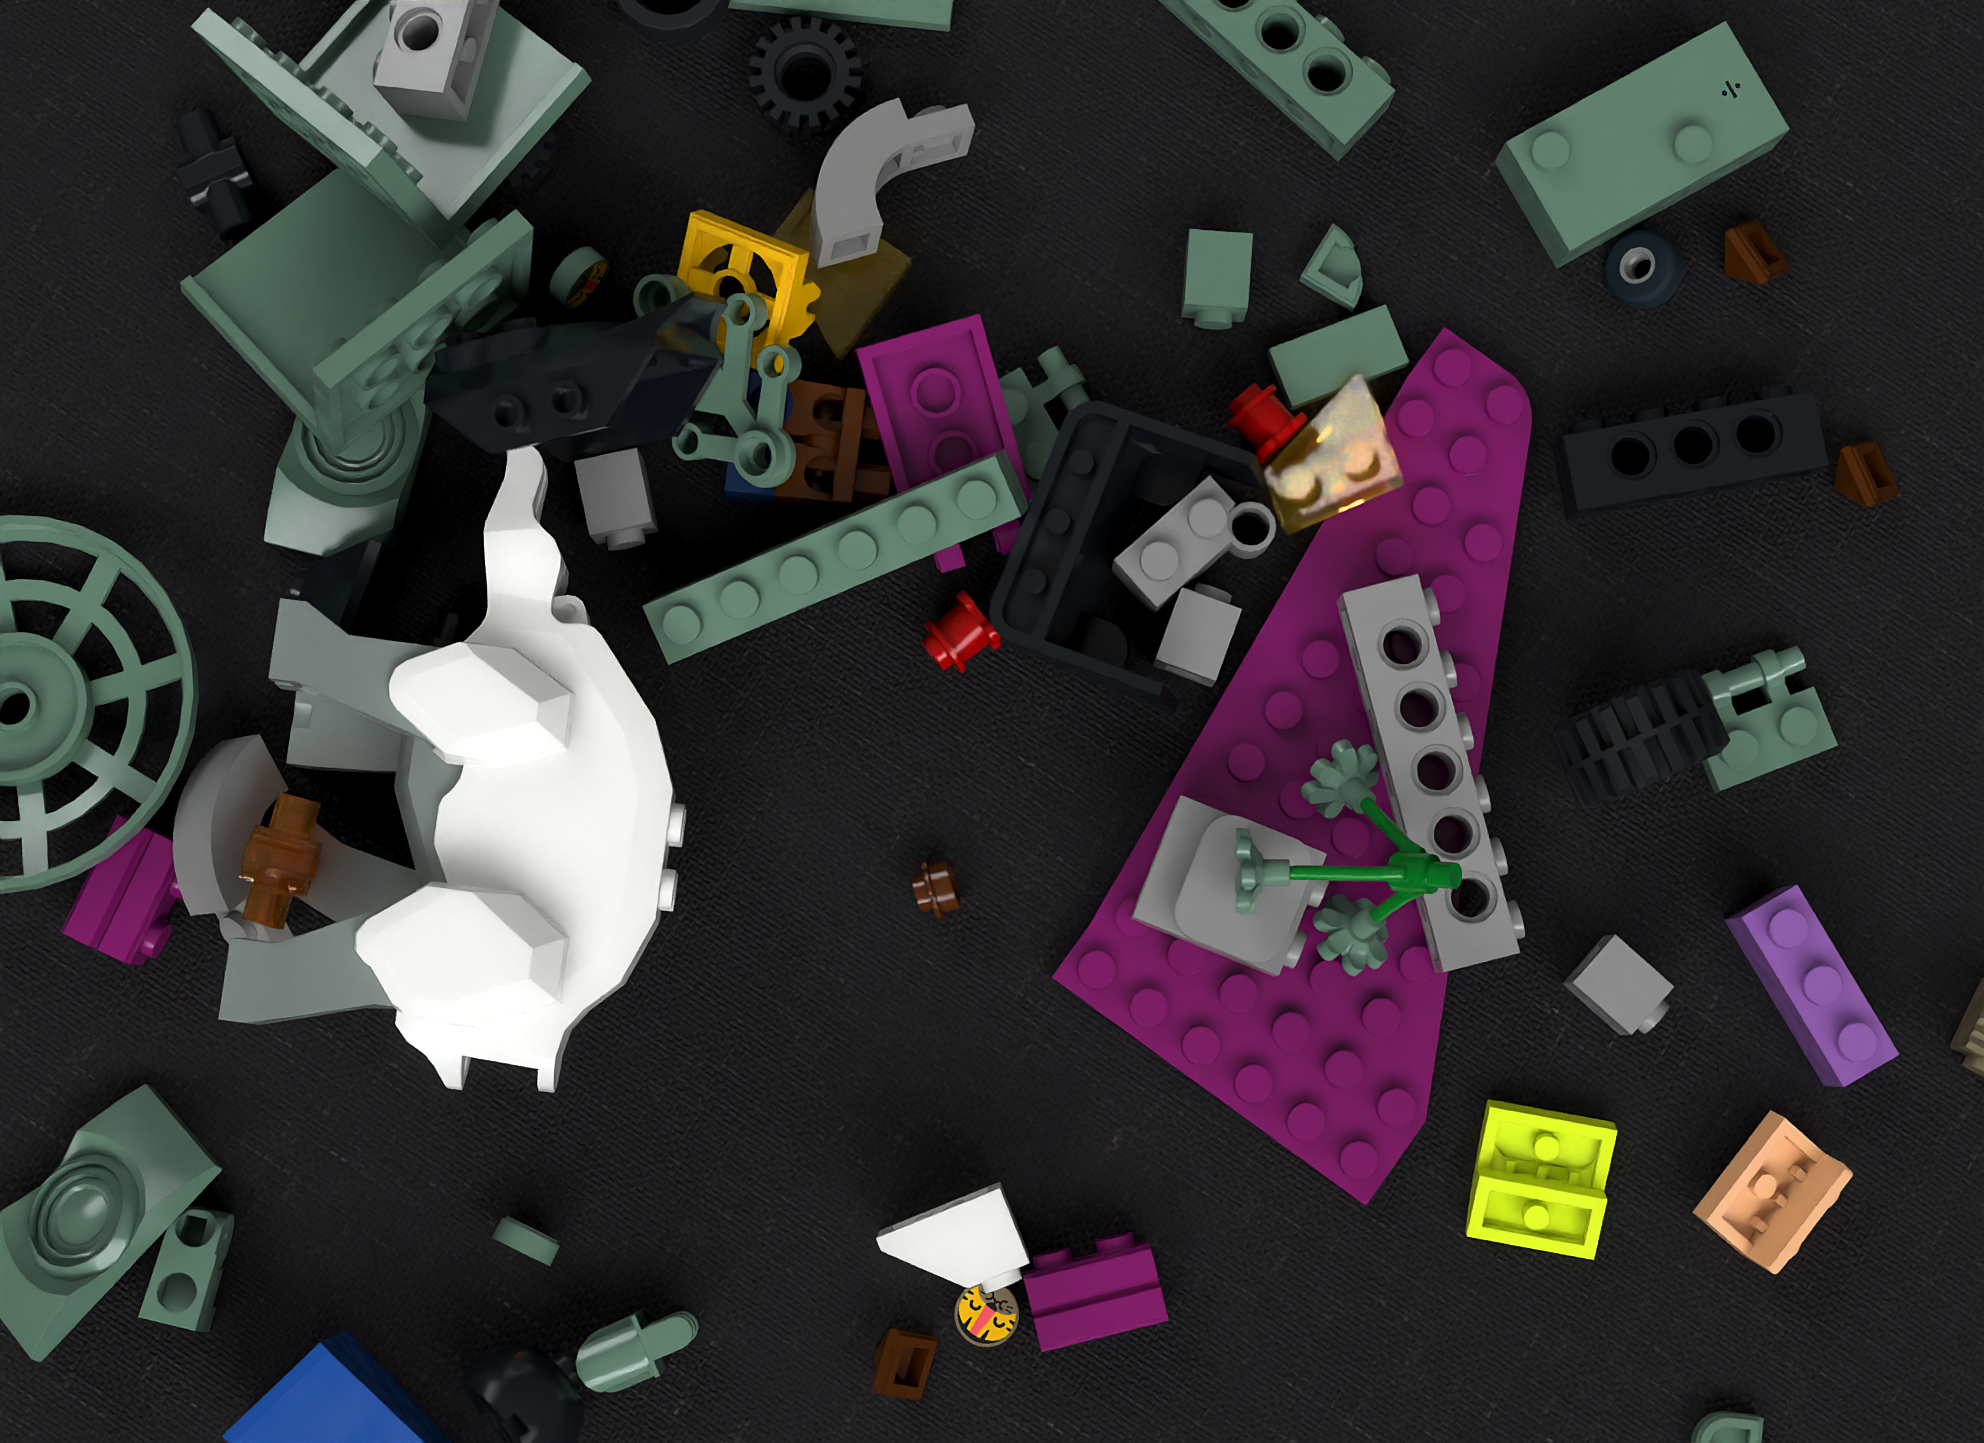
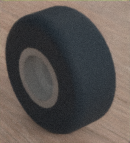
[1604,230,1683,309]

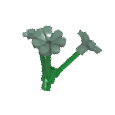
[1235,739,1462,976]

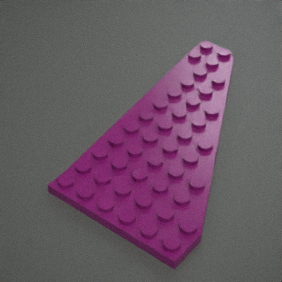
[1051,327,1532,1206]

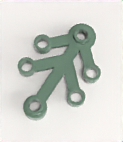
[633,274,802,488]

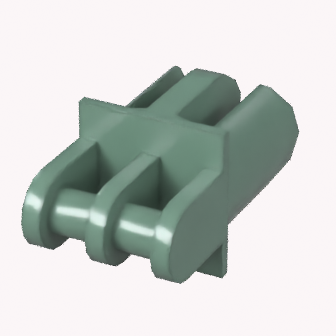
[576,1309,699,1393]

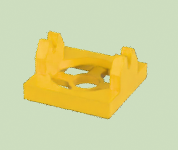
[677,209,821,373]

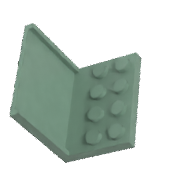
[191,0,592,250]
[180,167,534,457]

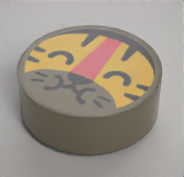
[954,1283,1019,1347]

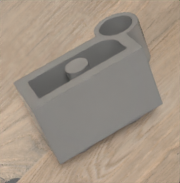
[1111,475,1276,617]

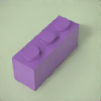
[1724,885,1899,1087]

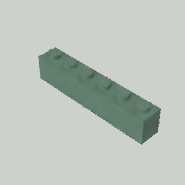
[642,448,1029,665]

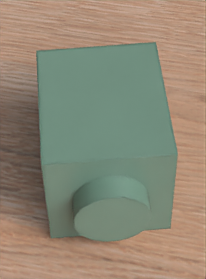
[1181,229,1253,330]

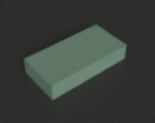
[1267,304,1409,411]

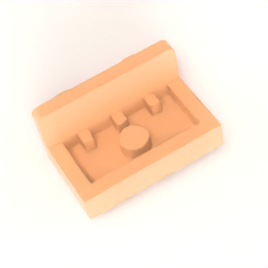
[1692,1110,1853,1274]

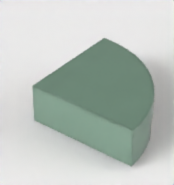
[1299,224,1363,312]

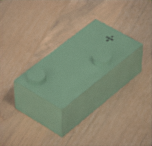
[1494,21,1790,269]

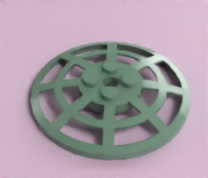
[0,515,199,894]

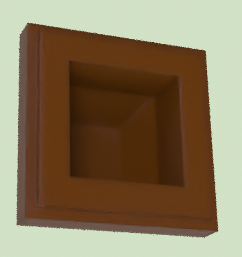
[1725,218,1790,285]
[1833,438,1899,507]
[872,1328,939,1400]

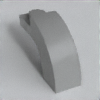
[810,98,975,269]
[173,734,294,944]

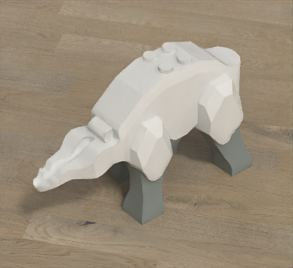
[218,446,687,1093]

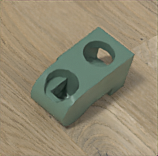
[138,1204,234,1333]

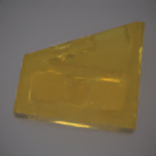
[773,187,912,361]
[1264,373,1405,535]

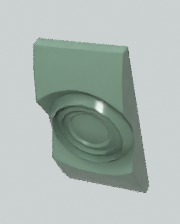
[264,386,433,558]
[0,1084,223,1363]

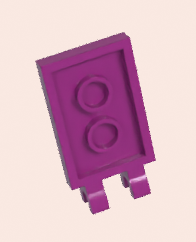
[855,313,1032,573]

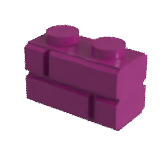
[60,815,183,965]
[1022,1232,1169,1352]

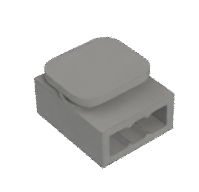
[1130,795,1329,977]

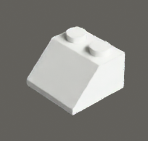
[876,1182,1030,1293]

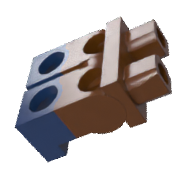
[724,371,891,512]

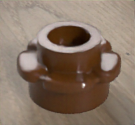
[912,858,962,919]

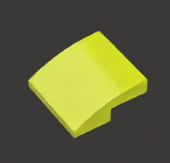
[1465,1099,1618,1260]

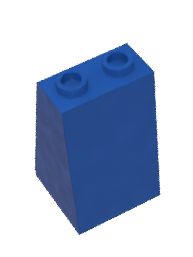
[222,1329,452,1443]

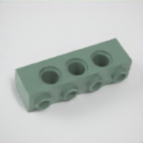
[1158,0,1396,161]

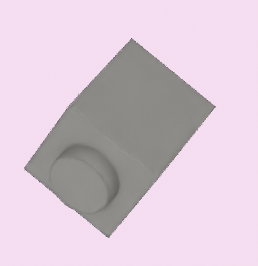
[574,448,659,550]
[1153,583,1242,687]
[1562,934,1674,1035]

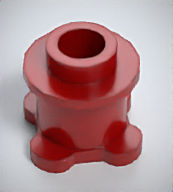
[1226,383,1309,465]
[921,590,1002,673]

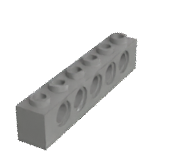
[373,0,500,122]
[1336,574,1525,973]

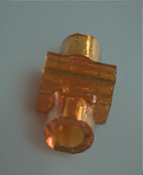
[239,792,323,930]

